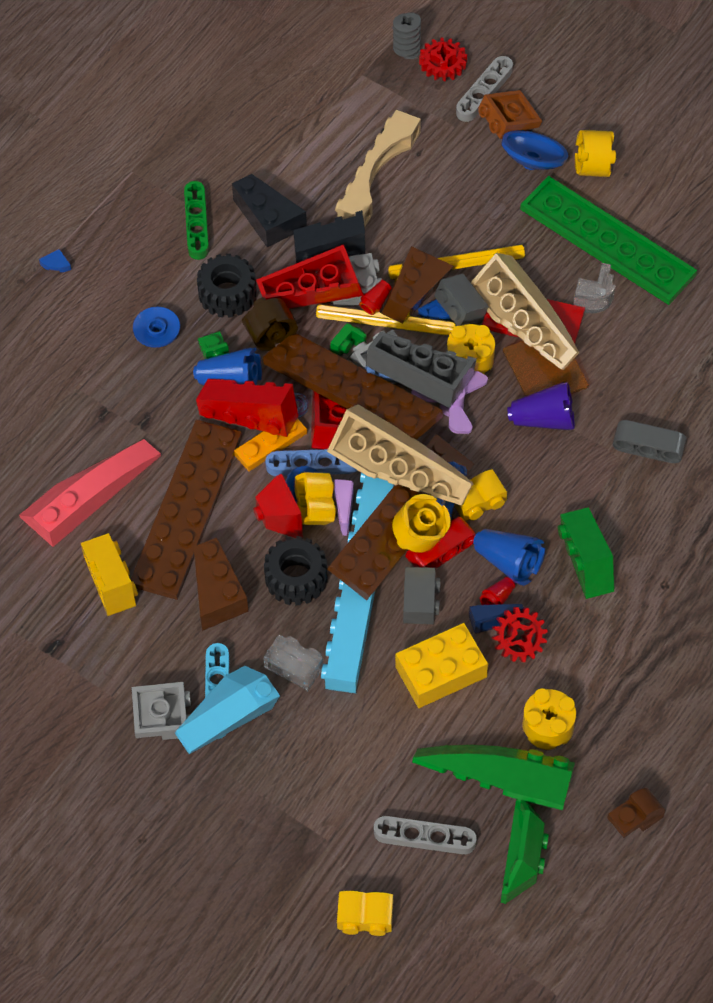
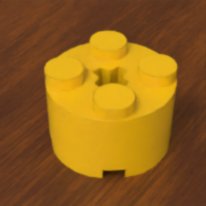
[575,130,616,177]
[447,324,495,375]
[392,494,450,552]
[522,688,576,750]

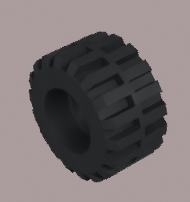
[197,254,257,318]
[264,536,327,606]

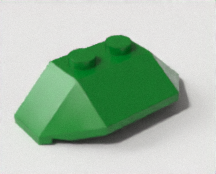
[501,799,549,904]

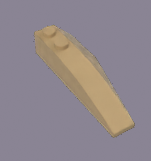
[471,253,579,370]
[327,405,473,505]

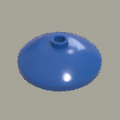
[501,130,568,170]

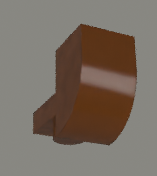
[607,788,665,838]

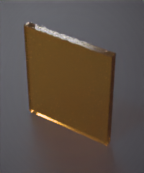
[503,341,589,396]

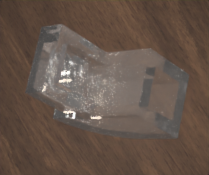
[573,263,616,313]

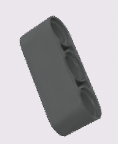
[612,420,687,463]

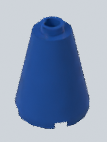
[193,348,262,385]
[473,529,545,586]

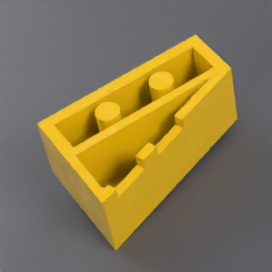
[81,533,138,616]

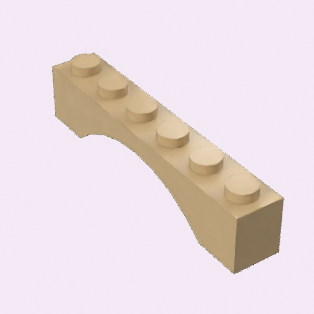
[335,110,421,227]

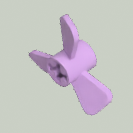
[411,371,488,434]

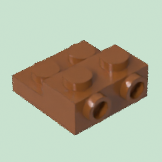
[478,90,542,139]

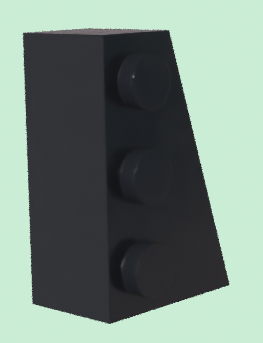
[232,174,307,247]
[293,210,365,264]

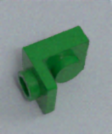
[330,323,366,356]
[198,332,229,359]

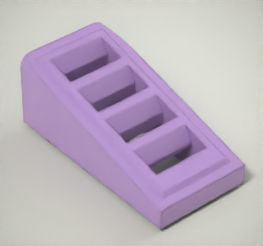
[334,479,354,536]

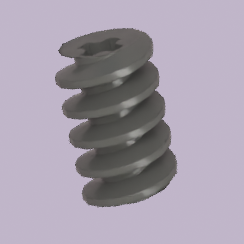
[393,12,421,59]

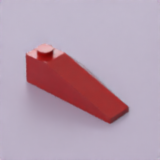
[311,391,347,450]

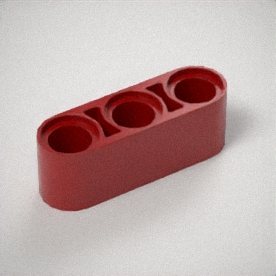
[405,517,476,569]

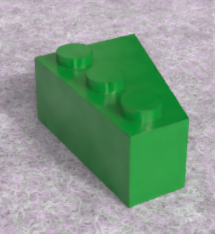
[558,507,614,599]

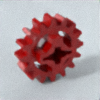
[419,38,467,82]
[491,607,548,662]

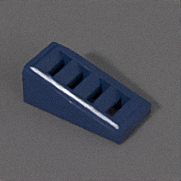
[469,604,524,634]

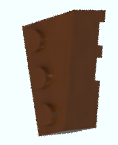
[381,246,454,324]
[194,537,249,631]

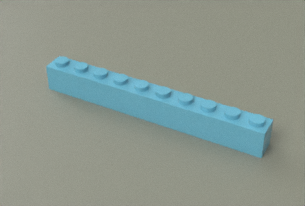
[321,472,394,694]

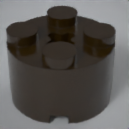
[241,297,298,351]

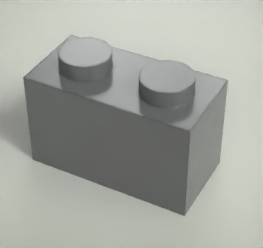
[434,274,489,326]
[403,567,440,624]

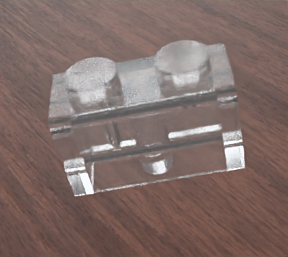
[263,635,323,691]

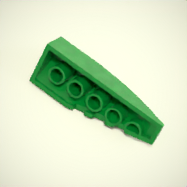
[412,745,575,810]

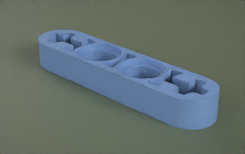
[265,449,358,476]

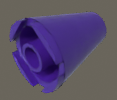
[507,382,575,430]

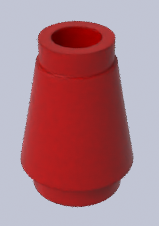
[359,280,392,315]
[480,577,515,605]

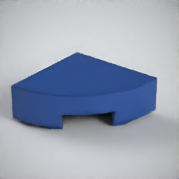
[39,249,71,272]
[418,299,450,321]

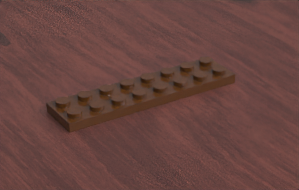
[263,333,443,440]
[131,420,242,600]
[327,434,474,600]

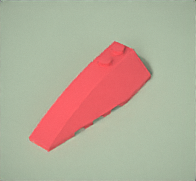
[19,439,161,547]

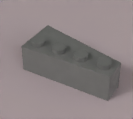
[366,332,477,408]

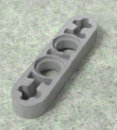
[456,56,513,122]
[374,816,476,854]

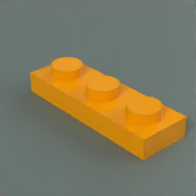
[234,418,307,472]

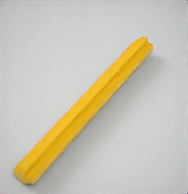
[388,245,525,279]
[316,304,456,335]

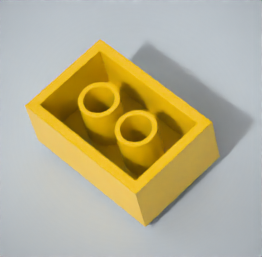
[395,623,488,708]

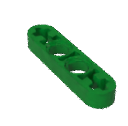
[184,181,209,260]

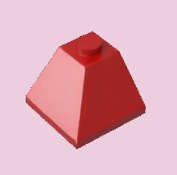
[253,474,303,538]

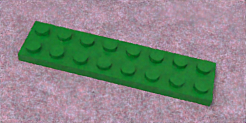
[520,176,697,305]

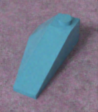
[175,666,280,754]

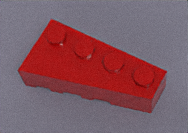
[256,245,364,308]
[196,379,298,437]

